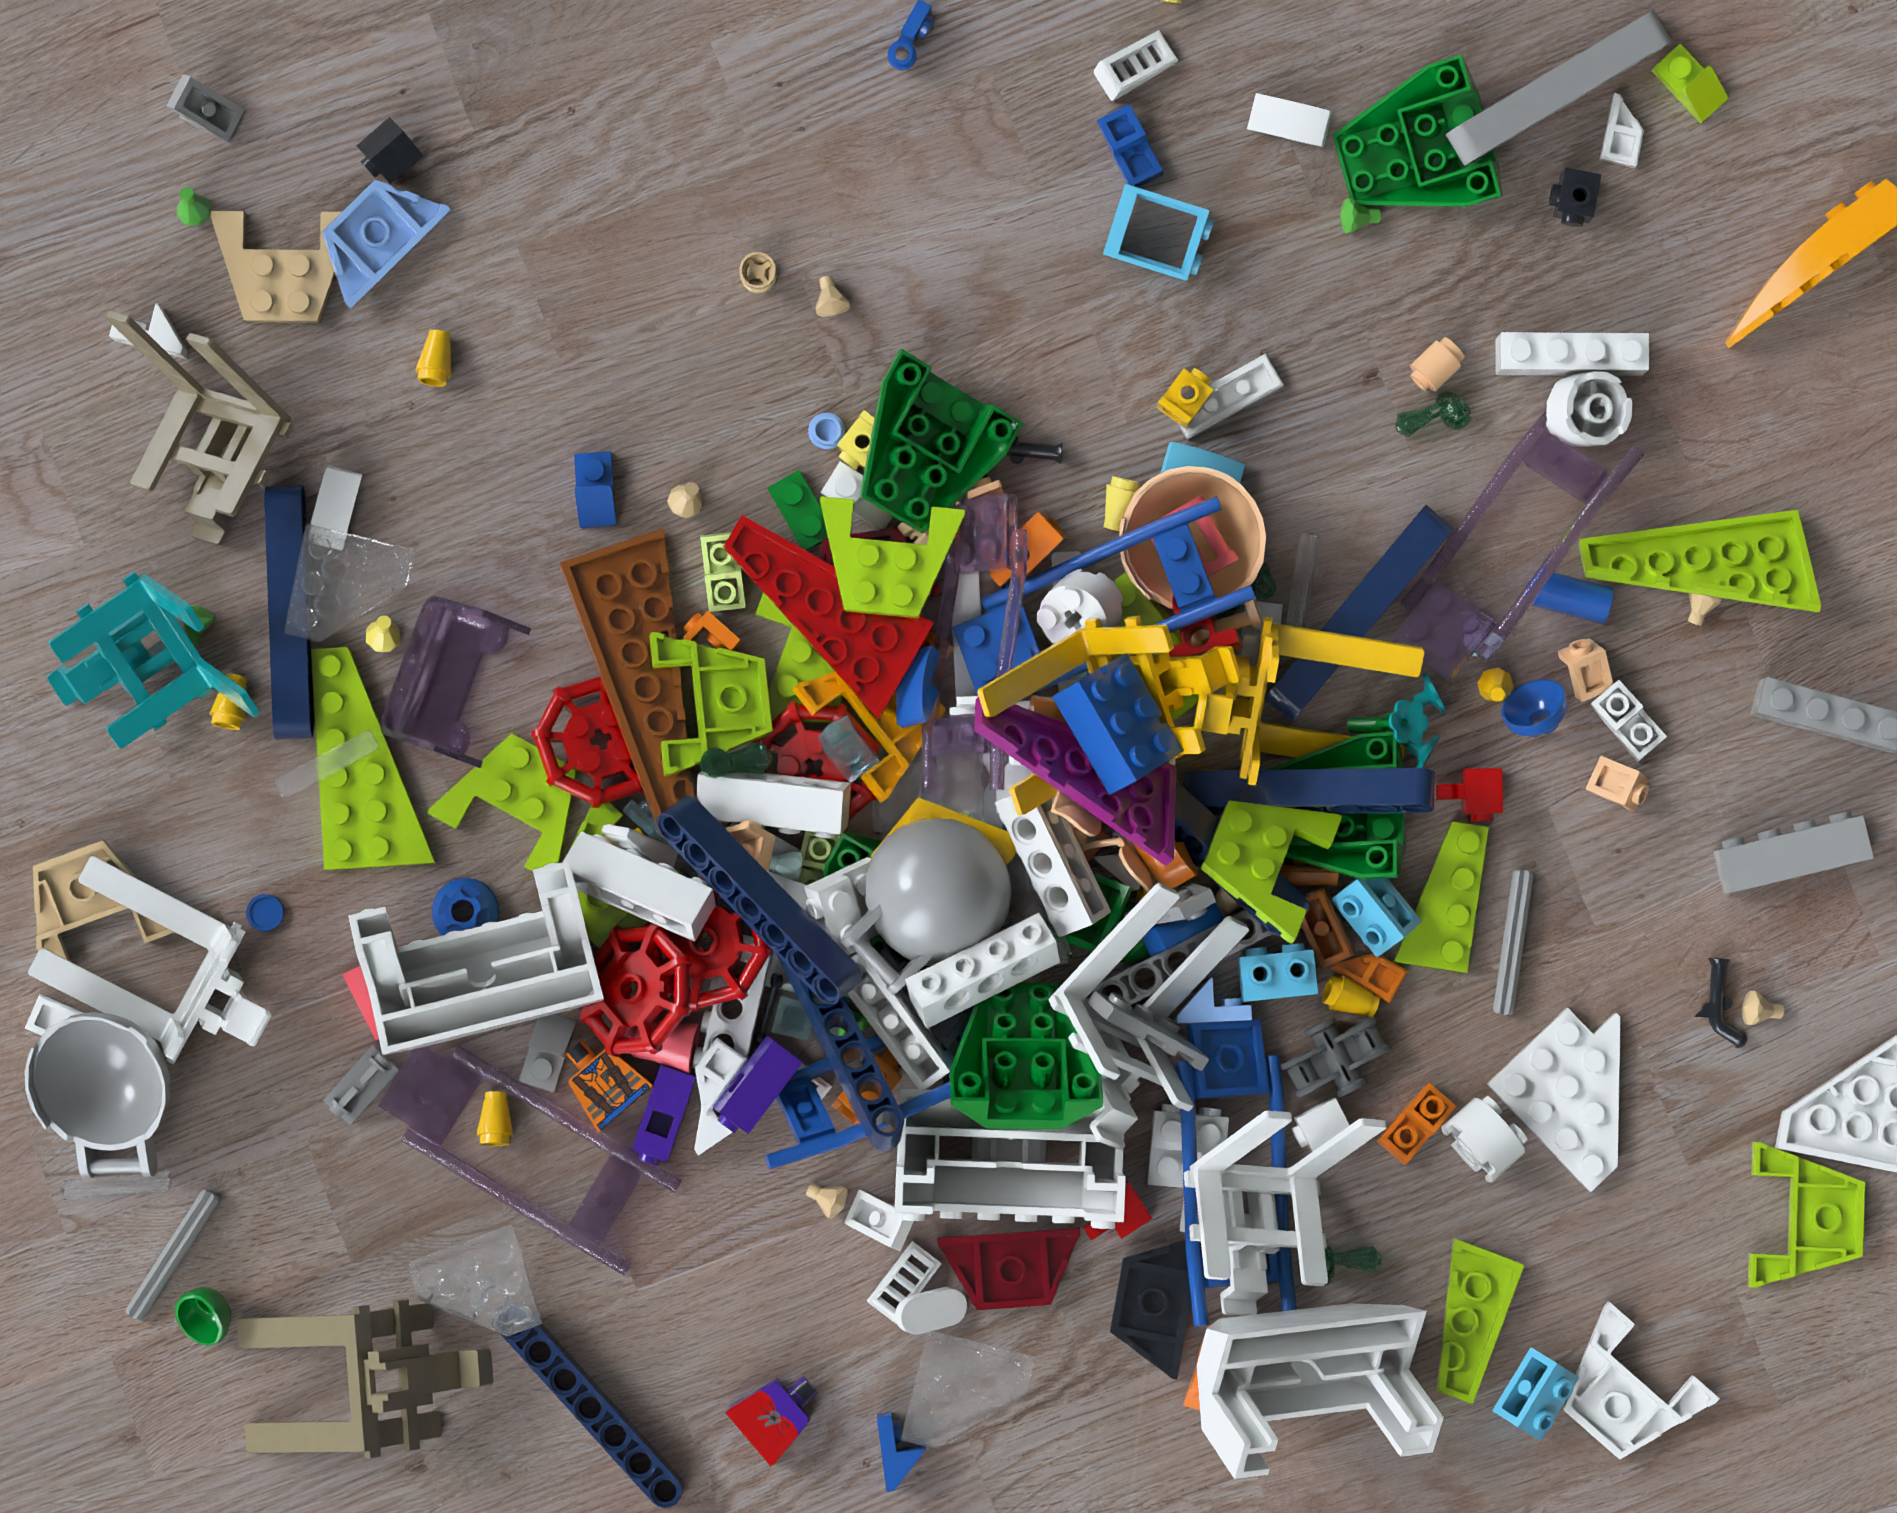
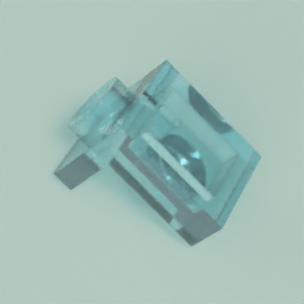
[818,716,880,783]
[622,799,666,841]

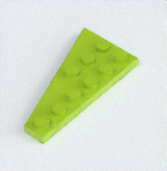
[1579,510,1821,613]
[311,647,436,870]

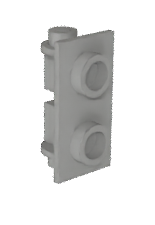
[323,1045,400,1125]

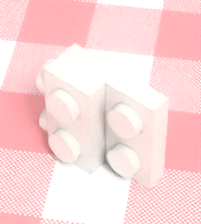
[804,857,879,955]
[1147,1104,1229,1188]

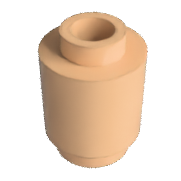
[1410,337,1465,391]

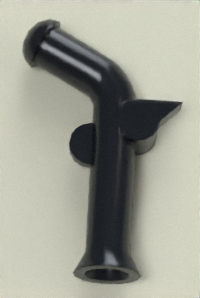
[982,436,1063,478]
[1694,958,1748,1048]

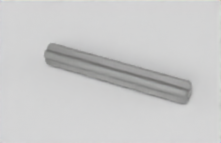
[1493,869,1534,1015]
[125,1189,220,1321]

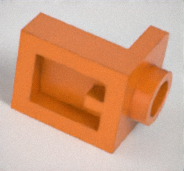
[683,610,742,651]

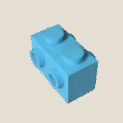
[1331,878,1422,957]
[1237,943,1318,1002]
[1492,1347,1580,1441]

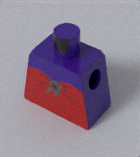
[725,1376,818,1467]

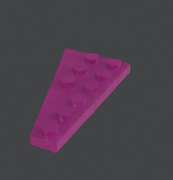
[974,697,1176,866]

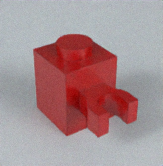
[1436,768,1503,821]
[1083,1180,1152,1241]

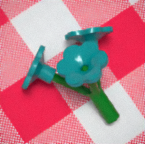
[1348,673,1446,768]

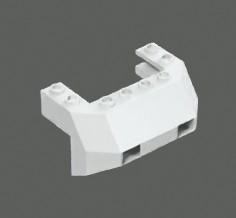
[348,861,604,1055]
[894,1089,1126,1229]
[1197,1303,1444,1479]

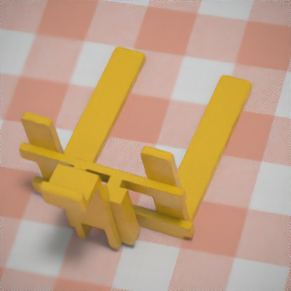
[977,616,1242,815]
[1194,617,1424,786]

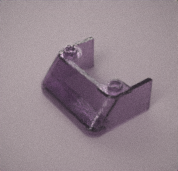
[381,596,531,768]

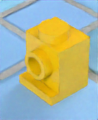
[1157,368,1214,429]

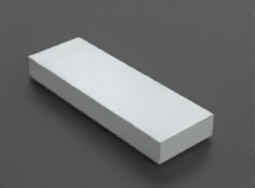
[1178,353,1284,440]

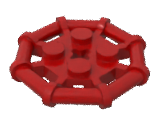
[531,676,644,808]
[752,701,881,820]
[645,878,773,1012]
[579,924,693,1057]

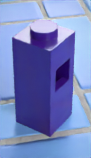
[713,1036,803,1134]
[632,1064,697,1166]

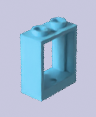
[1103,183,1214,281]

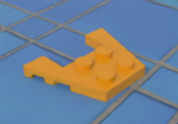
[792,672,946,803]

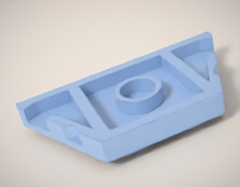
[322,180,451,309]

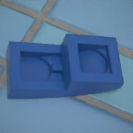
[1097,104,1163,187]
[896,645,941,728]

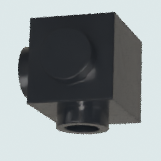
[356,117,424,184]
[1549,167,1602,227]

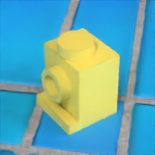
[837,410,874,470]

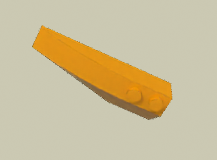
[1725,179,1897,348]

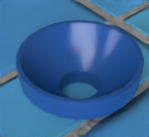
[1501,679,1568,737]
[432,878,499,936]

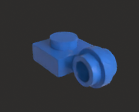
[888,0,935,71]

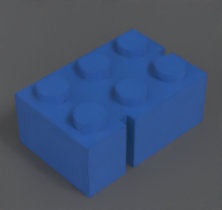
[1052,653,1184,795]

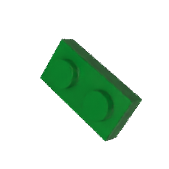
[767,470,828,551]

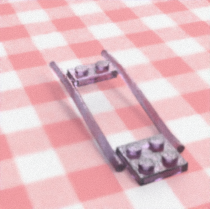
[1391,409,1644,682]
[922,494,1027,795]
[378,1045,682,1276]

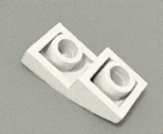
[1247,93,1332,148]
[306,465,362,551]
[1591,680,1667,762]

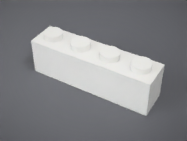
[1496,332,1649,376]
[696,766,851,838]
[563,831,716,942]

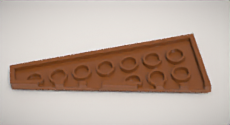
[559,528,694,839]

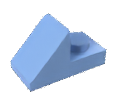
[1175,977,1252,1023]

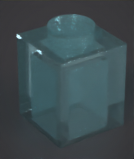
[772,996,812,1041]

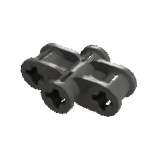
[1280,1016,1392,1098]

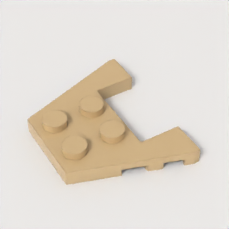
[210,211,341,323]
[33,839,174,982]

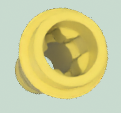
[1103,476,1141,531]

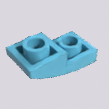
[1160,442,1245,483]

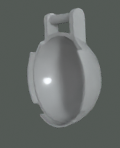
[840,818,1011,995]
[24,1012,170,1178]

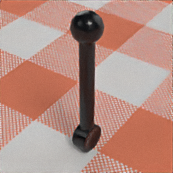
[753,973,783,1046]

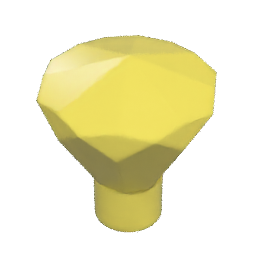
[366,615,400,652]

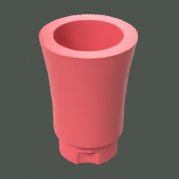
[624,1020,701,1074]

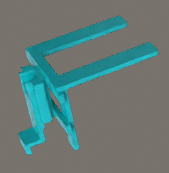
[46,571,260,749]

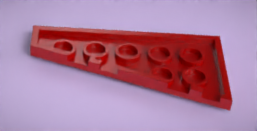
[723,515,935,720]

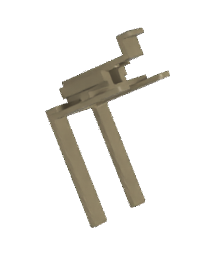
[105,311,294,546]
[237,1299,494,1458]

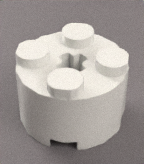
[1546,371,1632,447]
[1037,569,1123,644]
[1442,1096,1528,1183]

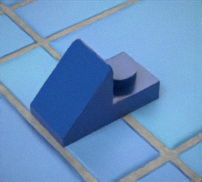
[574,451,617,528]
[877,1412,926,1492]

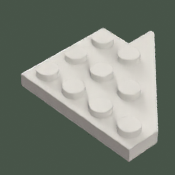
[1487,1008,1620,1192]
[1775,1035,1897,1172]

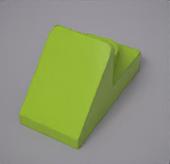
[1651,43,1729,124]

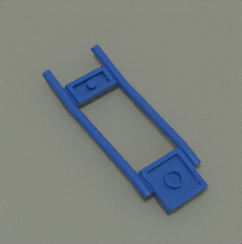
[952,496,1256,695]
[1176,1019,1297,1327]
[765,1023,968,1169]

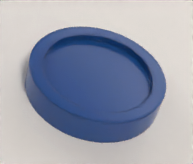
[246,894,284,931]

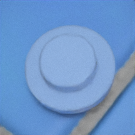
[808,413,845,450]

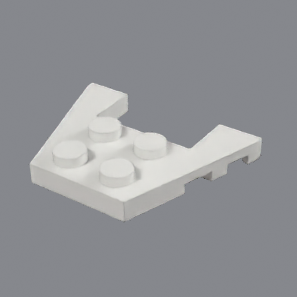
[1562,1301,1720,1459]

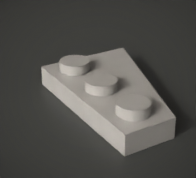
[1087,991,1209,1071]

